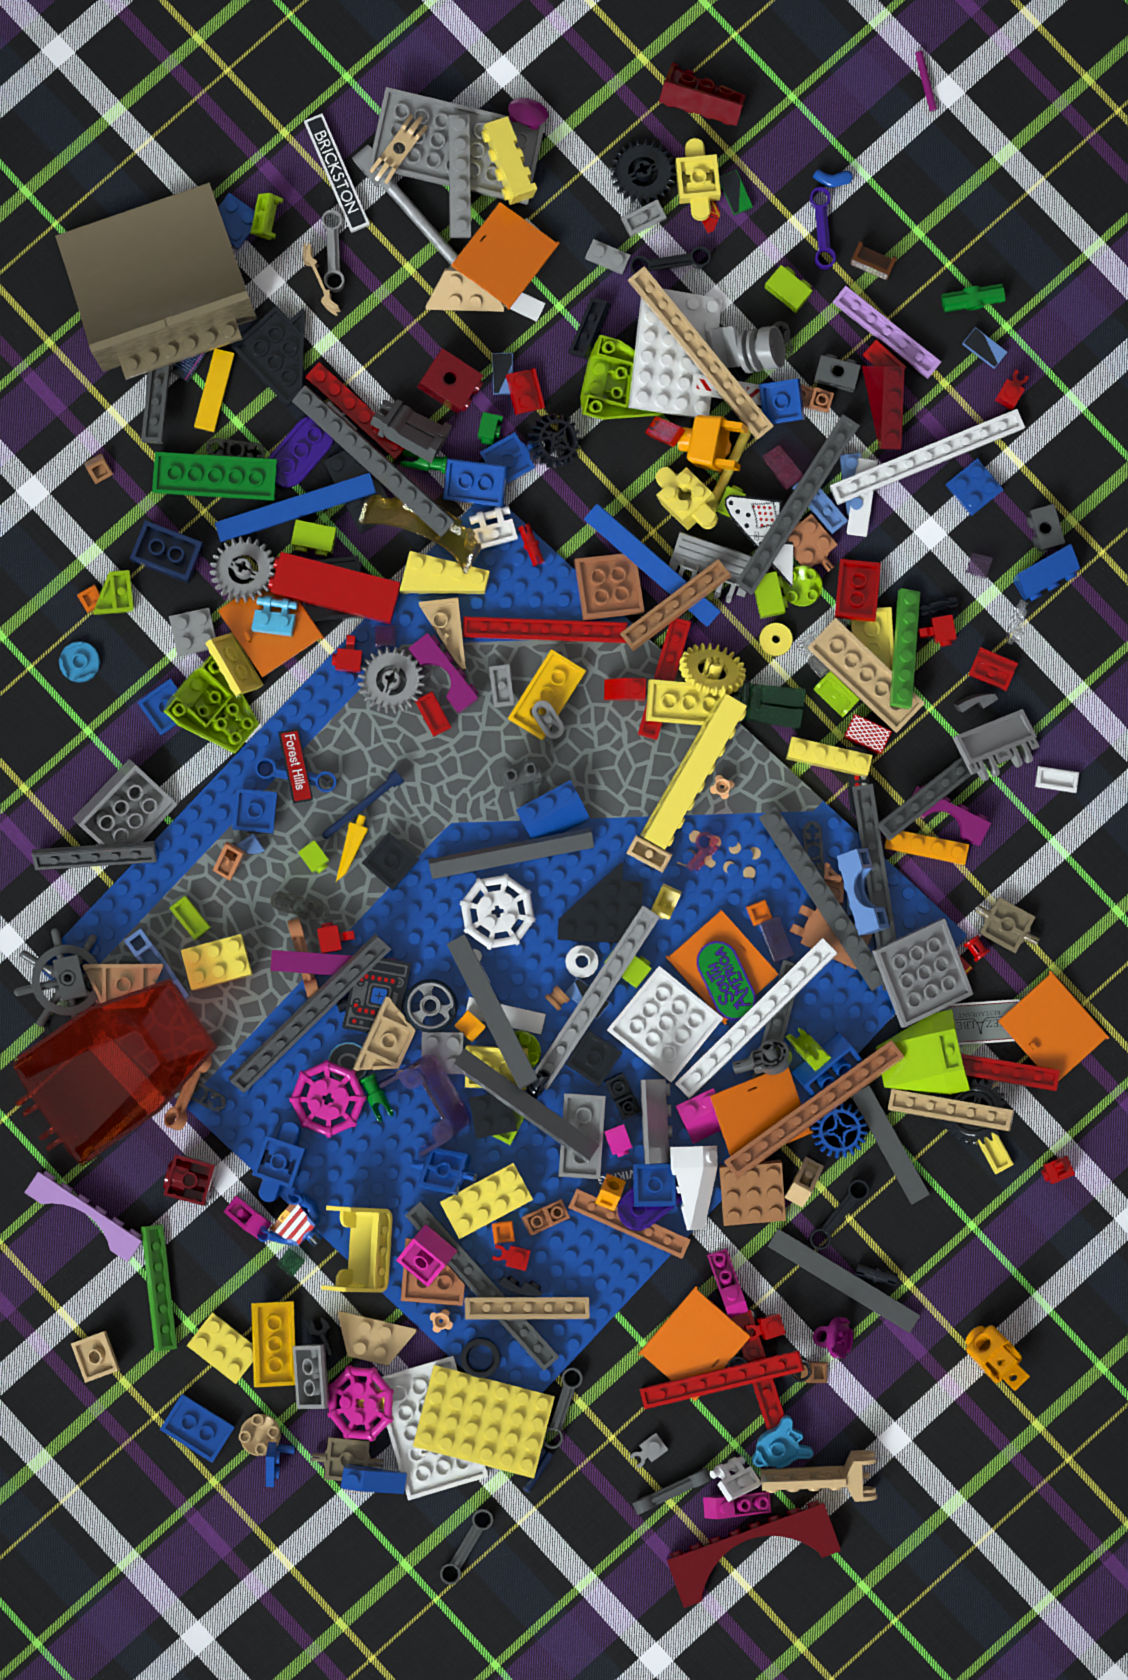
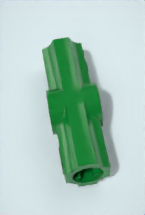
[941,284,1005,313]

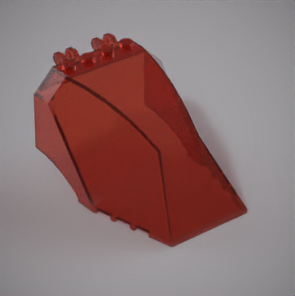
[12,978,217,1167]

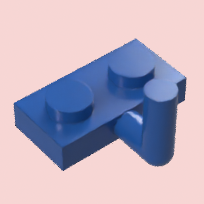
[266,1442,295,1487]

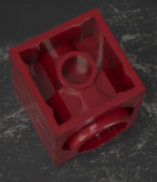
[417,348,484,414]
[163,1154,219,1206]

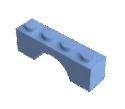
[837,848,890,935]
[124,928,191,1009]

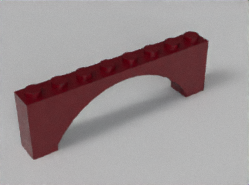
[666,1500,841,1608]

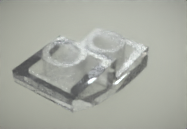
[1007,600,1028,645]
[796,631,830,678]

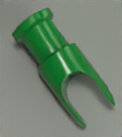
[400,450,448,474]
[359,1073,394,1122]

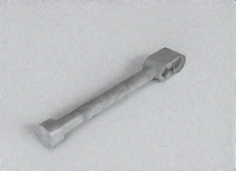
[352,145,458,269]

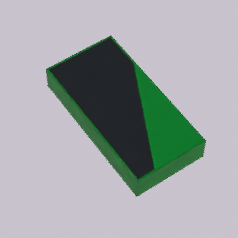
[719,170,753,216]

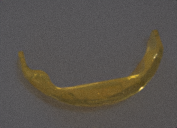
[358,495,481,574]

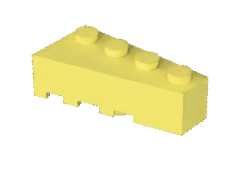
[481,116,537,205]
[400,551,490,594]

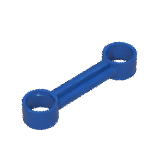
[255,758,337,793]

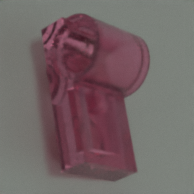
[763,445,803,490]
[685,832,719,873]

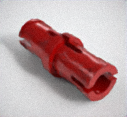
[518,524,545,567]

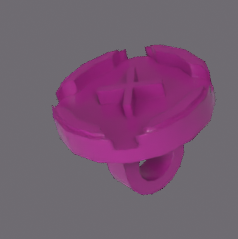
[813,1317,853,1359]

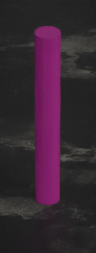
[915,51,937,112]

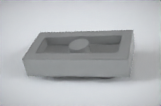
[621,200,667,237]
[585,239,631,275]
[489,664,515,708]

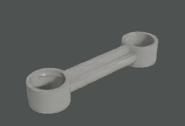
[322,210,345,292]

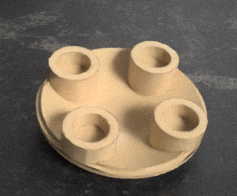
[239,1414,281,1456]

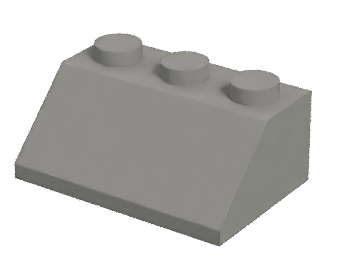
[292,1344,329,1409]

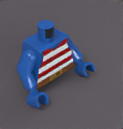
[257,1189,323,1246]

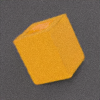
[455,1010,486,1043]

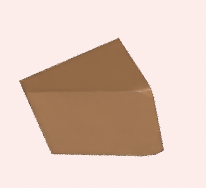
[84,454,113,484]
[801,1361,828,1383]

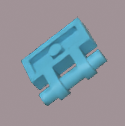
[251,596,298,637]

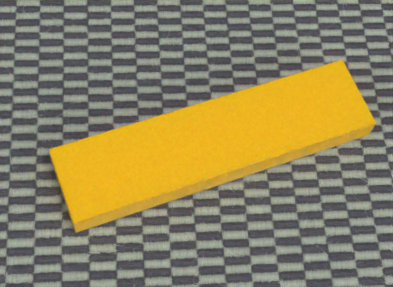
[194,349,235,432]

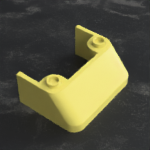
[321,1206,393,1292]

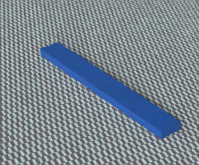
[215,473,377,543]
[584,503,721,627]

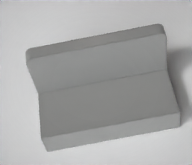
[705,326,741,368]

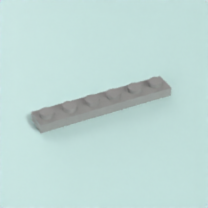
[448,115,471,238]

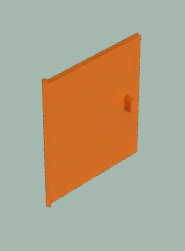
[451,202,560,310]
[217,569,324,677]
[665,910,779,1025]
[998,971,1110,1081]
[710,1067,813,1157]
[638,1286,751,1401]

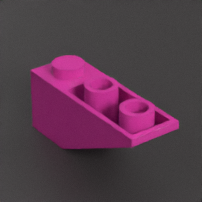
[707,1248,748,1318]
[703,1492,771,1519]

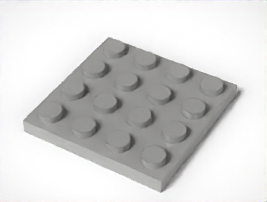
[872,918,973,1027]

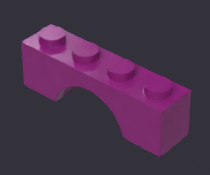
[408,633,479,715]
[911,785,991,846]

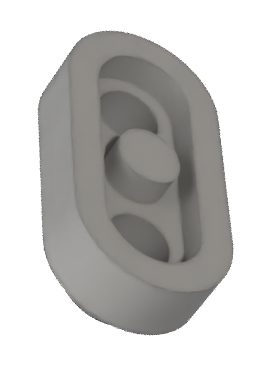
[532,701,564,739]

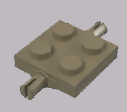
[974,897,1040,953]
[311,1437,383,1481]

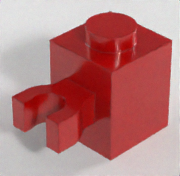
[995,370,1029,411]
[918,615,957,647]
[332,635,363,673]
[317,922,355,954]
[1041,1155,1075,1184]
[492,1244,531,1271]
[744,1313,786,1341]

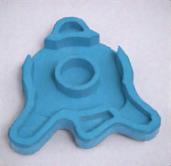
[752,1415,813,1469]

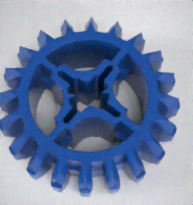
[811,1103,868,1158]

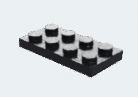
[324,450,397,534]

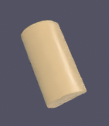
[627,835,673,873]

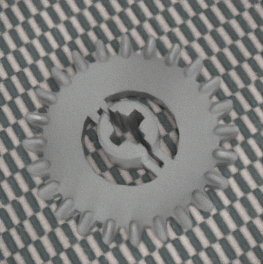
[210,536,275,603]
[358,647,425,714]

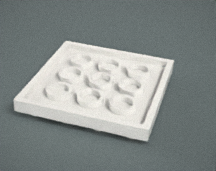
[607,966,723,1082]

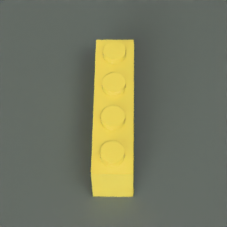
[786,737,872,777]

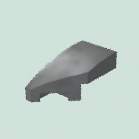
[954,694,998,712]

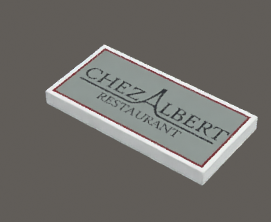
[938,999,1020,1045]

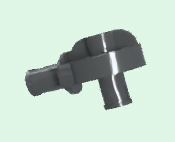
[732,1039,792,1075]

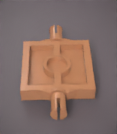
[786,514,838,572]

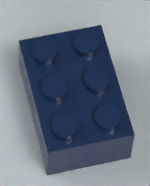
[130,520,204,584]

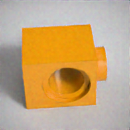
[595,1174,626,1211]

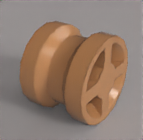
[544,985,570,1011]

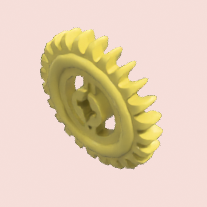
[679,643,746,696]

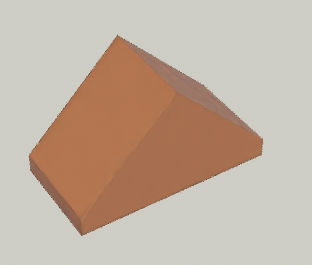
[212,841,247,881]

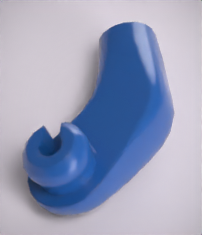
[813,169,853,188]

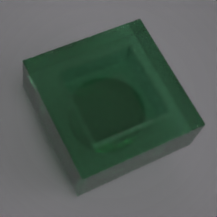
[276,1248,306,1277]

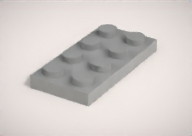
[559,1093,606,1179]

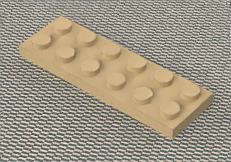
[807,618,925,733]

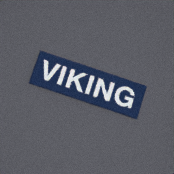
[595,1166,633,1189]

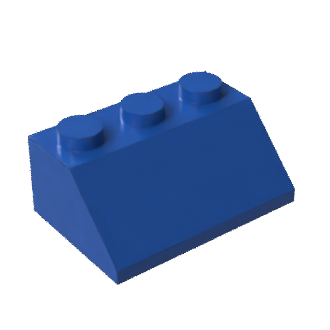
[1013,544,1080,601]
[516,780,590,839]
[792,1033,863,1097]

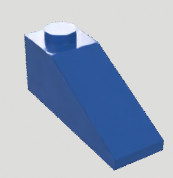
[341,1463,407,1494]

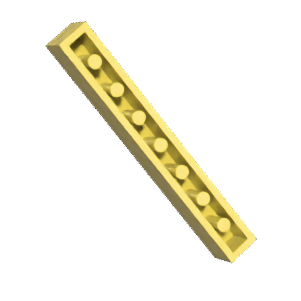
[640,693,747,849]

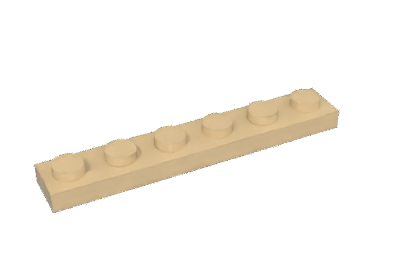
[888,1089,1014,1132]
[464,1297,590,1320]

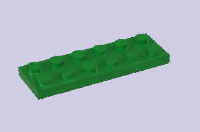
[152,452,278,501]

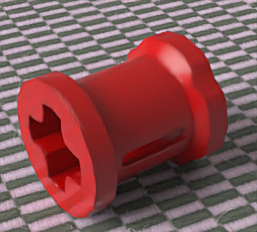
[963,935,990,962]

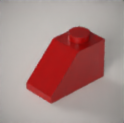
[604,678,646,702]

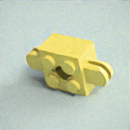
[675,138,721,221]
[655,467,718,530]

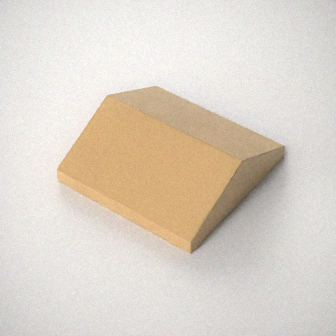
[71,1331,120,1383]

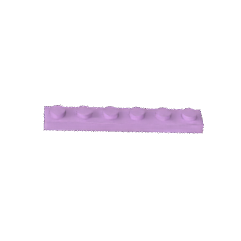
[833,286,941,379]

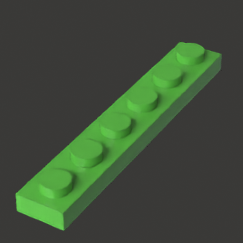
[890,588,920,709]
[141,1224,177,1352]

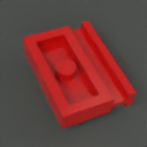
[506,368,545,415]
[968,647,1018,691]

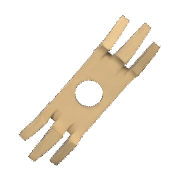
[369,114,428,184]
[303,243,341,316]

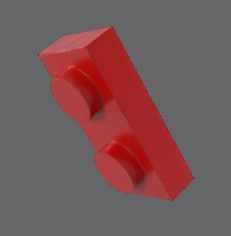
[862,340,906,369]

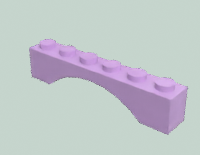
[24,1171,143,1262]

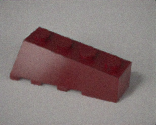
[659,62,746,126]
[862,366,904,450]

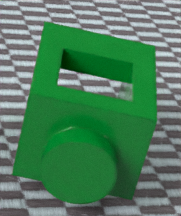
[478,412,503,445]

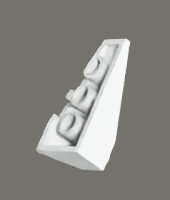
[670,1146,718,1230]

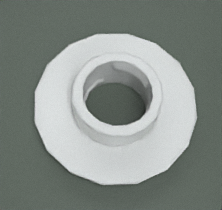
[565,945,598,978]

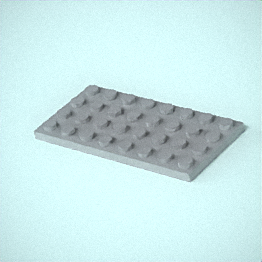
[369,87,545,205]

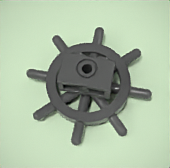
[14,928,114,1033]

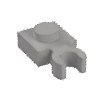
[630,1433,668,1468]

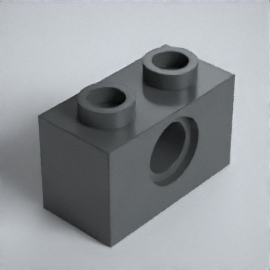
[814,354,861,392]
[1026,504,1065,553]

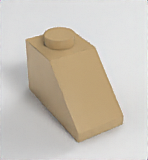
[785,1157,824,1208]

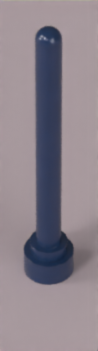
[322,769,405,839]

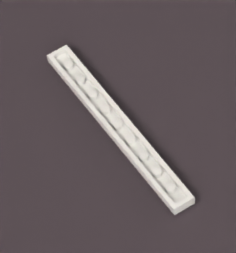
[830,409,1025,505]
[675,938,838,1099]

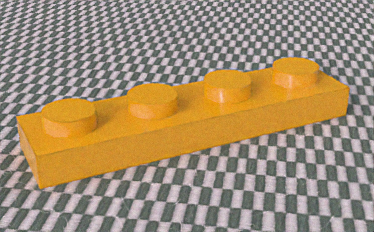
[884,831,969,865]

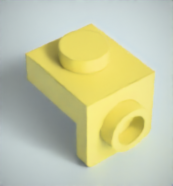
[651,883,682,919]

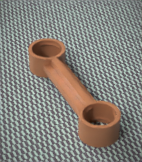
[287,918,319,999]
[164,1050,212,1131]

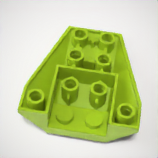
[580,335,664,420]
[164,655,259,754]
[876,1009,970,1095]

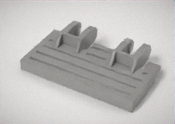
[669,532,752,603]
[953,709,1040,781]

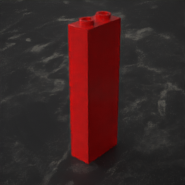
[268,552,401,625]

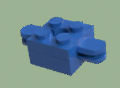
[252,1122,306,1202]

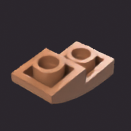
[801,384,834,413]
[521,1199,570,1236]

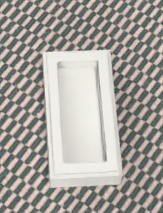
[1035,766,1079,793]

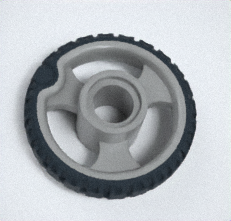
[404,979,457,1033]

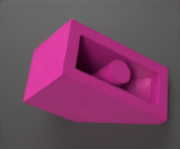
[604,1124,632,1157]
[224,1196,272,1239]

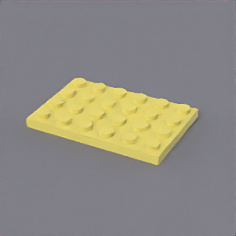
[412,1365,555,1479]

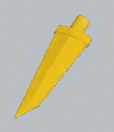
[335,815,368,883]

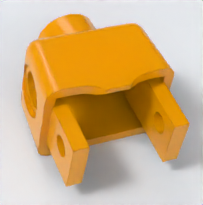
[678,415,748,472]
[965,1325,1030,1391]

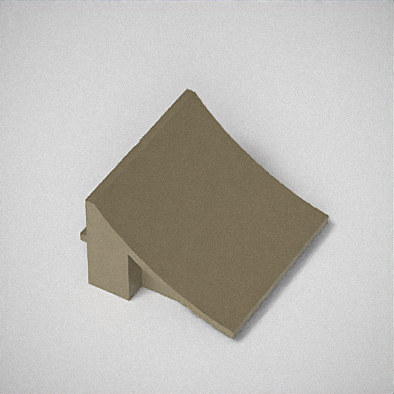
[55,183,257,380]

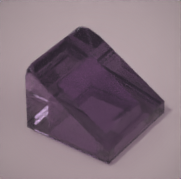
[966,553,993,579]
[375,625,396,647]

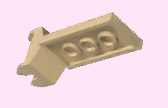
[760,1450,877,1502]

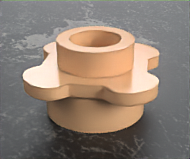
[710,775,734,799]
[430,1309,453,1333]

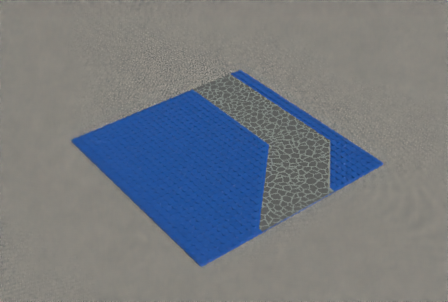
[42,503,967,1393]

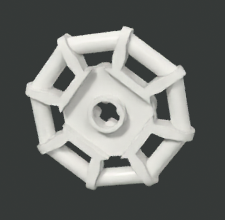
[459,873,536,950]

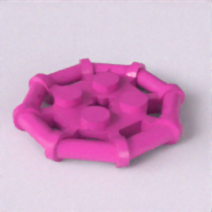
[289,1060,367,1138]
[327,1365,395,1442]

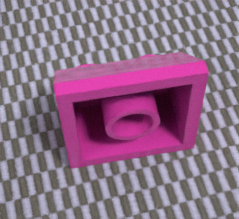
[675,1088,721,1144]
[396,1224,457,1287]

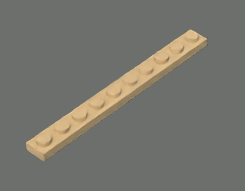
[628,266,773,440]

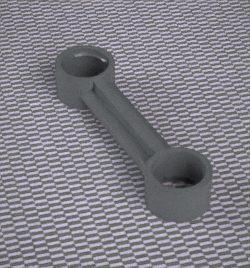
[543,1367,583,1449]
[632,1467,712,1515]
[440,1508,493,1585]

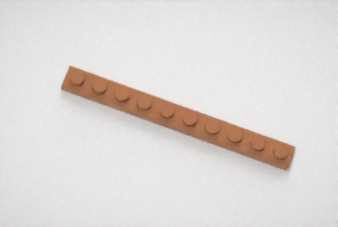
[724,1040,904,1179]

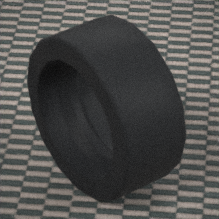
[461,1337,500,1378]

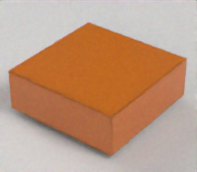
[77,585,100,613]
[746,900,773,927]
[492,1221,515,1244]

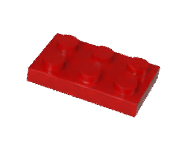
[834,559,881,622]

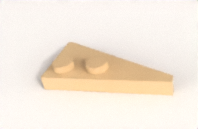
[419,598,466,670]

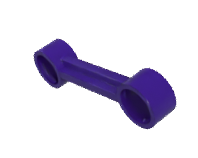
[809,187,836,270]

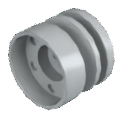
[737,325,786,373]

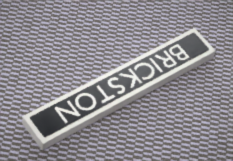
[304,113,370,233]

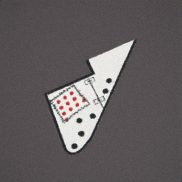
[725,495,793,587]

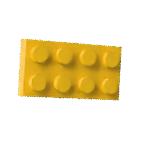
[508,649,586,741]
[251,1301,295,1387]

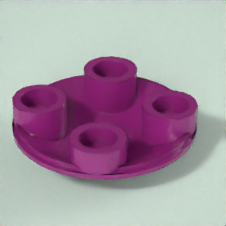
[508,98,548,130]

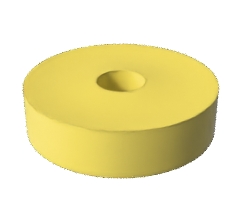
[759,623,792,656]

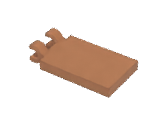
[789,905,873,970]

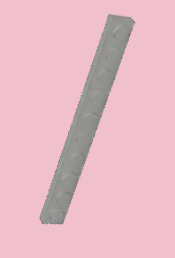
[534,905,661,1089]

